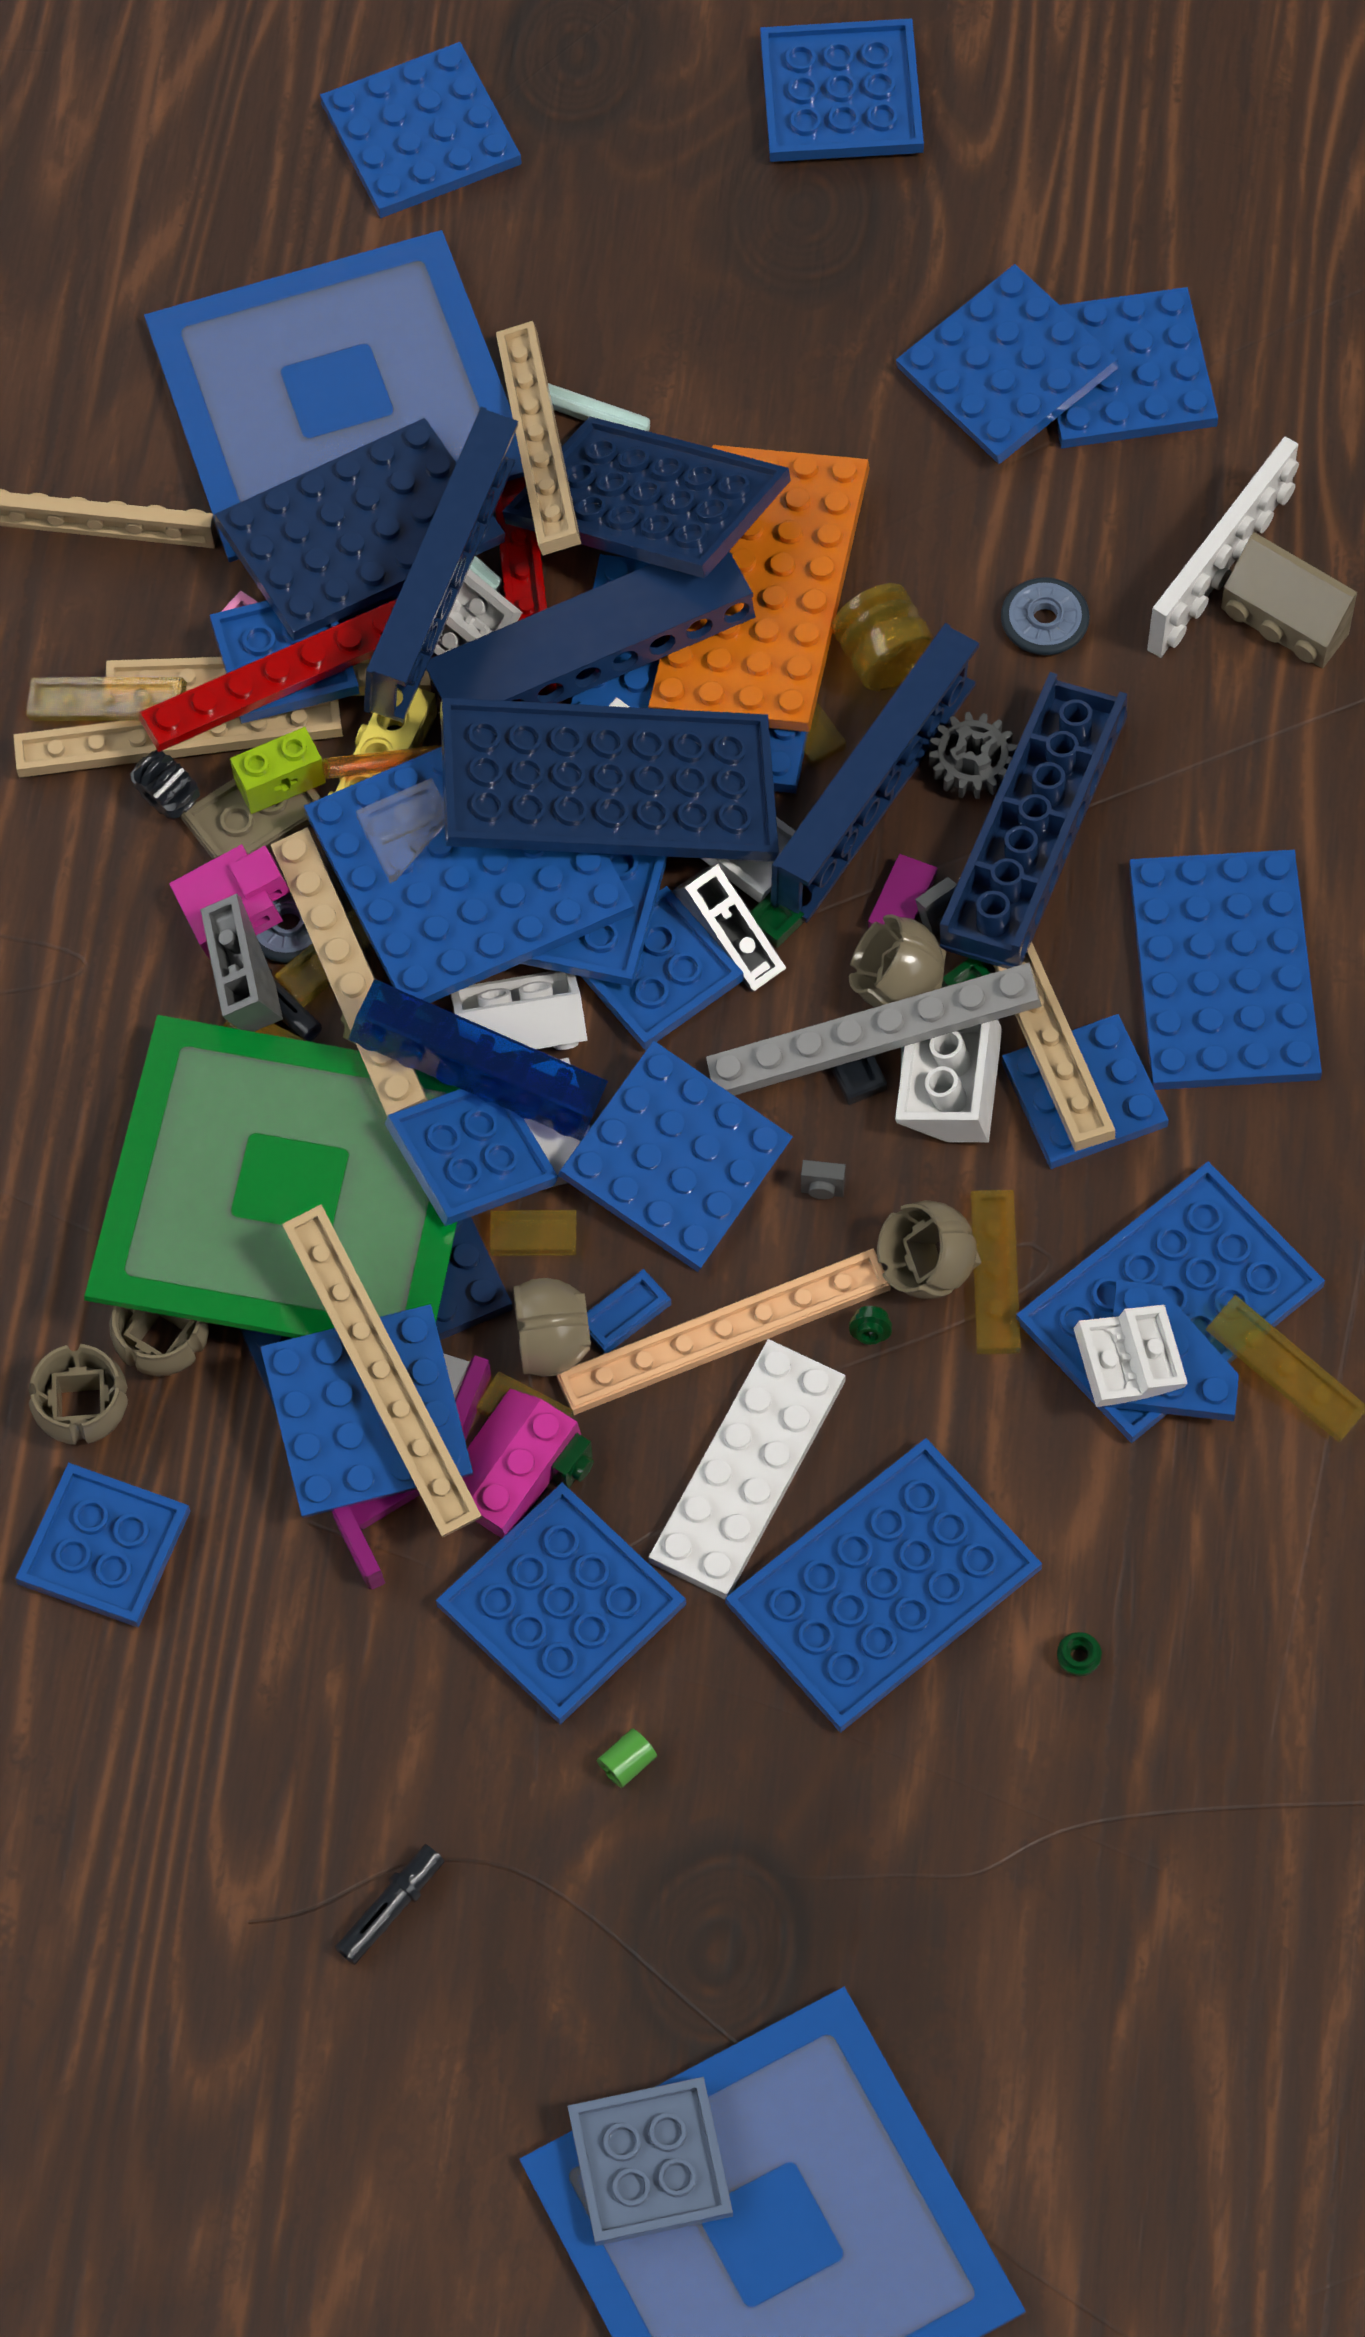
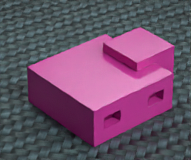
[169,844,291,960]

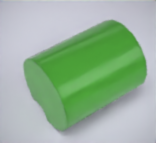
[597,1728,657,1788]

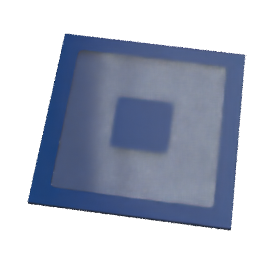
[144,230,524,562]
[519,1986,1026,2337]

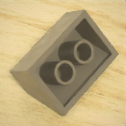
[1221,532,1357,669]

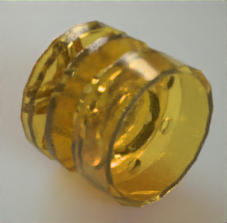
[832,583,935,691]

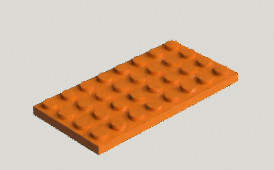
[648,445,870,732]

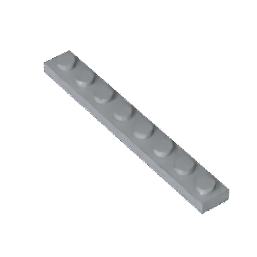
[706,963,1042,1096]

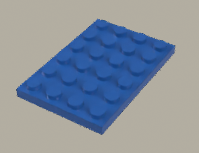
[1129,850,1322,1090]
[1016,1161,1325,1444]
[725,1438,1042,1733]

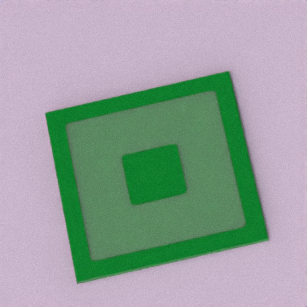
[84,1015,488,1338]

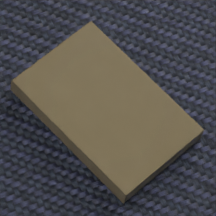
[181,779,321,859]

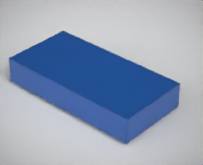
[587,1269,671,1354]

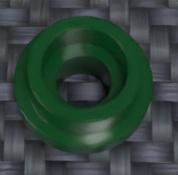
[849,1306,892,1345]
[1057,1632,1102,1676]

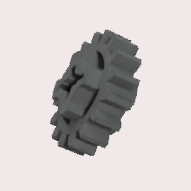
[928,712,1017,799]

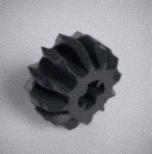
[130,750,200,820]

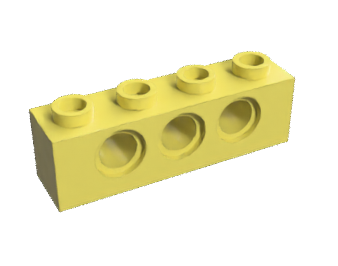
[327,688,437,796]

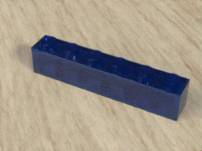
[348,979,608,1141]

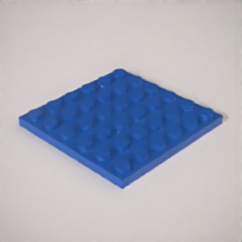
[304,747,635,1013]

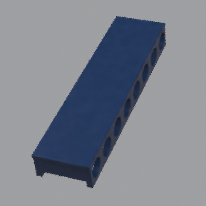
[364,406,519,723]
[426,551,755,703]
[771,623,979,923]
[940,672,1127,969]

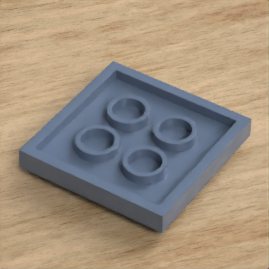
[568,2077,733,2246]

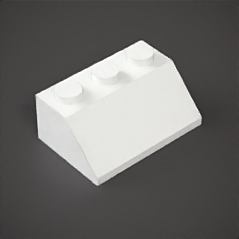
[451,971,588,1064]
[895,1019,1002,1142]

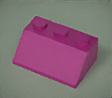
[462,1388,581,1538]

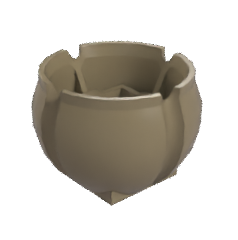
[849,914,946,1007]
[877,1200,982,1299]
[513,1278,591,1377]
[110,1306,209,1377]
[28,1344,128,1445]

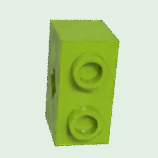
[230,727,326,814]

